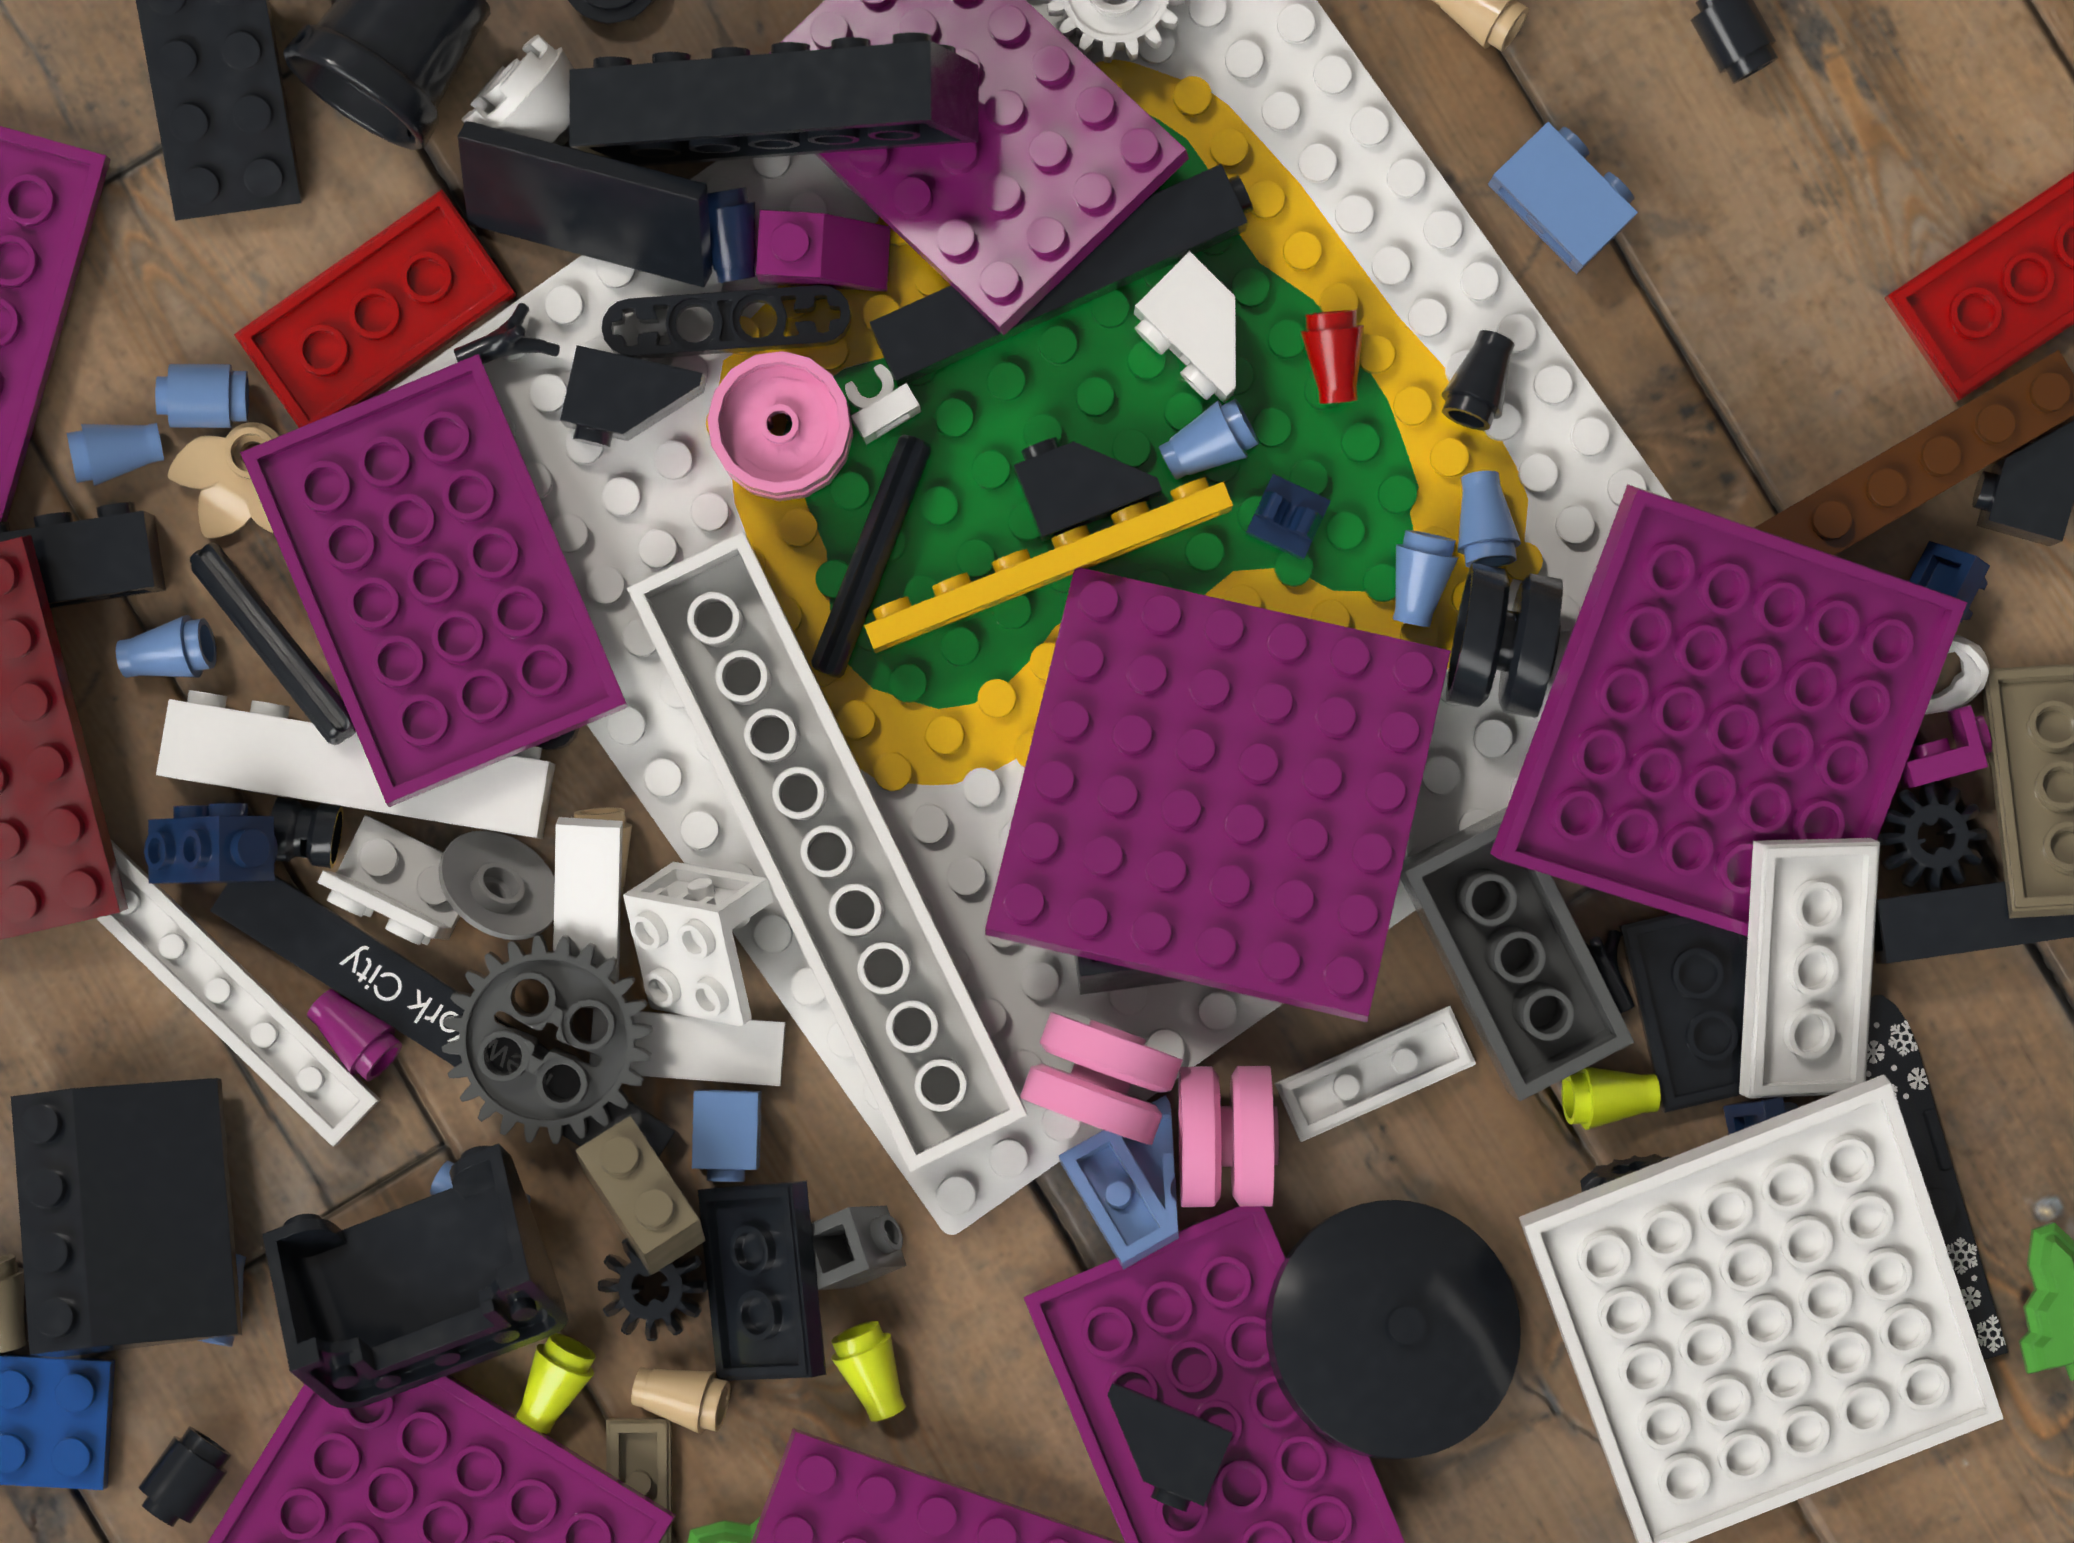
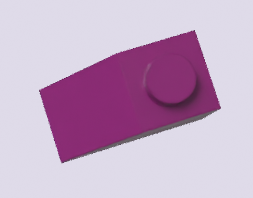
[756,210,891,292]

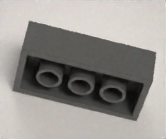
[1400,807,1634,1101]

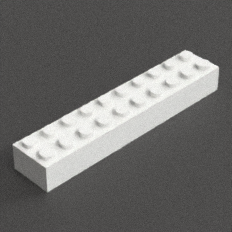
[627,532,1028,1173]

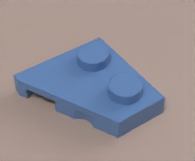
[1059,1095,1179,1270]

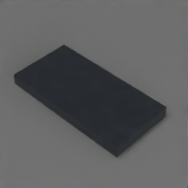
[457,121,712,288]

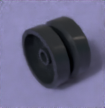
[1446,563,1563,718]

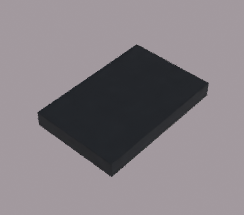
[1619,913,1748,1113]
[698,1181,827,1381]

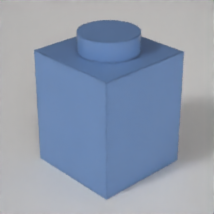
[692,1089,762,1182]

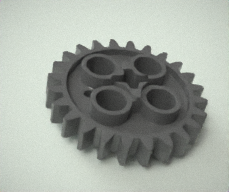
[442,934,653,1144]

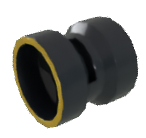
[271,797,343,869]

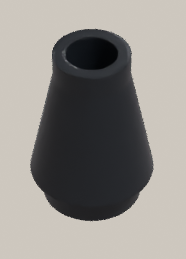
[1441,330,1515,431]

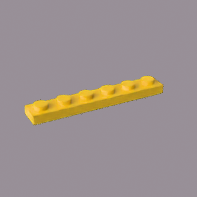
[864,477,1233,653]

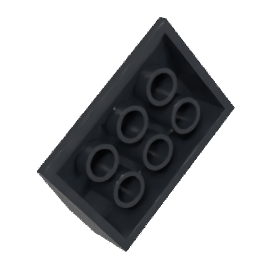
[11,1078,242,1358]

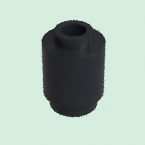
[1691,0,1778,84]
[139,1426,231,1527]

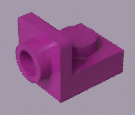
[1900,705,1992,789]

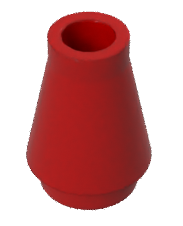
[1300,310,1364,404]

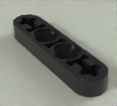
[601,285,852,359]

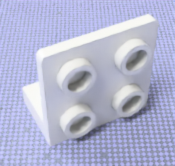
[317,815,460,945]
[623,862,773,1026]

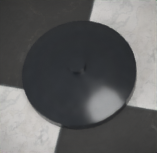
[1265,1200,1521,1460]

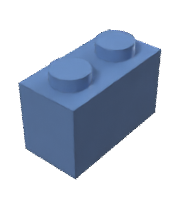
[1488,122,1638,275]

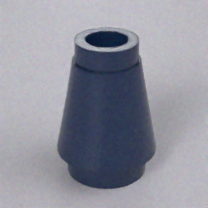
[708,187,756,283]

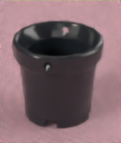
[283,0,491,150]

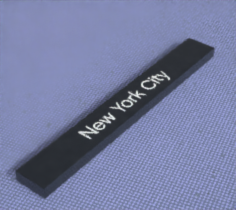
[210,874,677,1158]

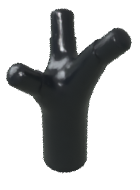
[454,303,560,364]
[1585,930,1635,1014]

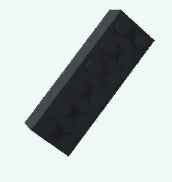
[570,32,979,166]

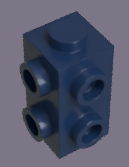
[144,803,278,884]

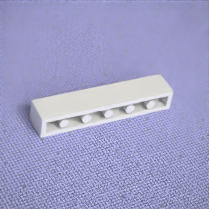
[156,690,555,839]

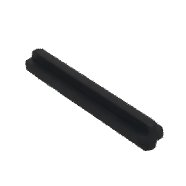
[811,435,931,678]
[190,543,356,745]

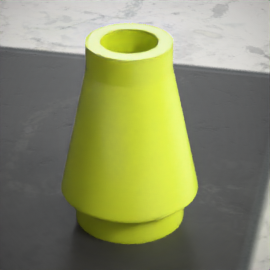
[1561,1067,1661,1130]
[831,1321,906,1422]
[516,1333,596,1434]

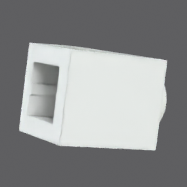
[1134,251,1236,403]

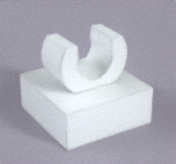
[845,364,921,445]

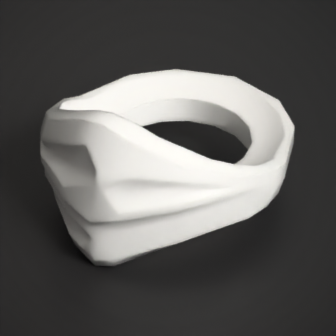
[1925,635,1990,715]

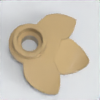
[167,422,279,539]

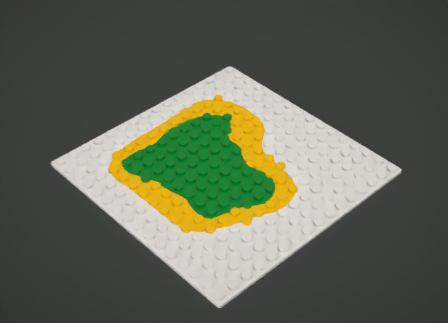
[388,0,1672,1235]

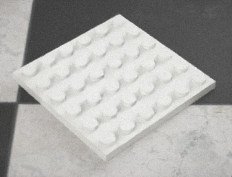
[1519,1074,2004,1543]

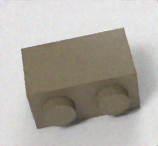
[575,1116,705,1275]

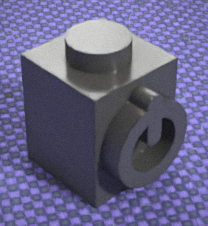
[811,1205,907,1290]

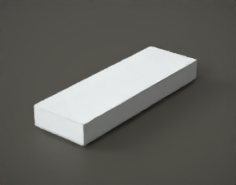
[553,817,623,1008]
[1274,1006,1476,1142]
[589,1008,786,1086]

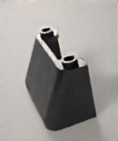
[262,1143,569,1409]

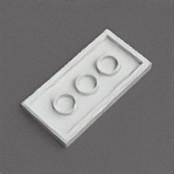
[1739,838,1880,1098]

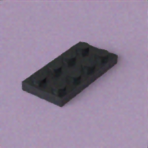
[136,0,304,221]

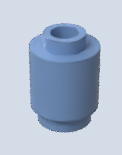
[155,364,249,428]

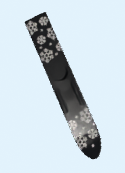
[1866,995,2008,1360]

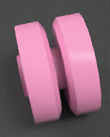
[707,351,853,501]
[1020,1012,1182,1146]
[1178,1066,1279,1207]

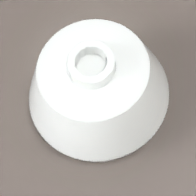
[461,35,574,146]

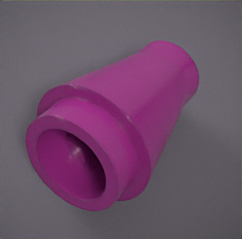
[307,989,402,1081]

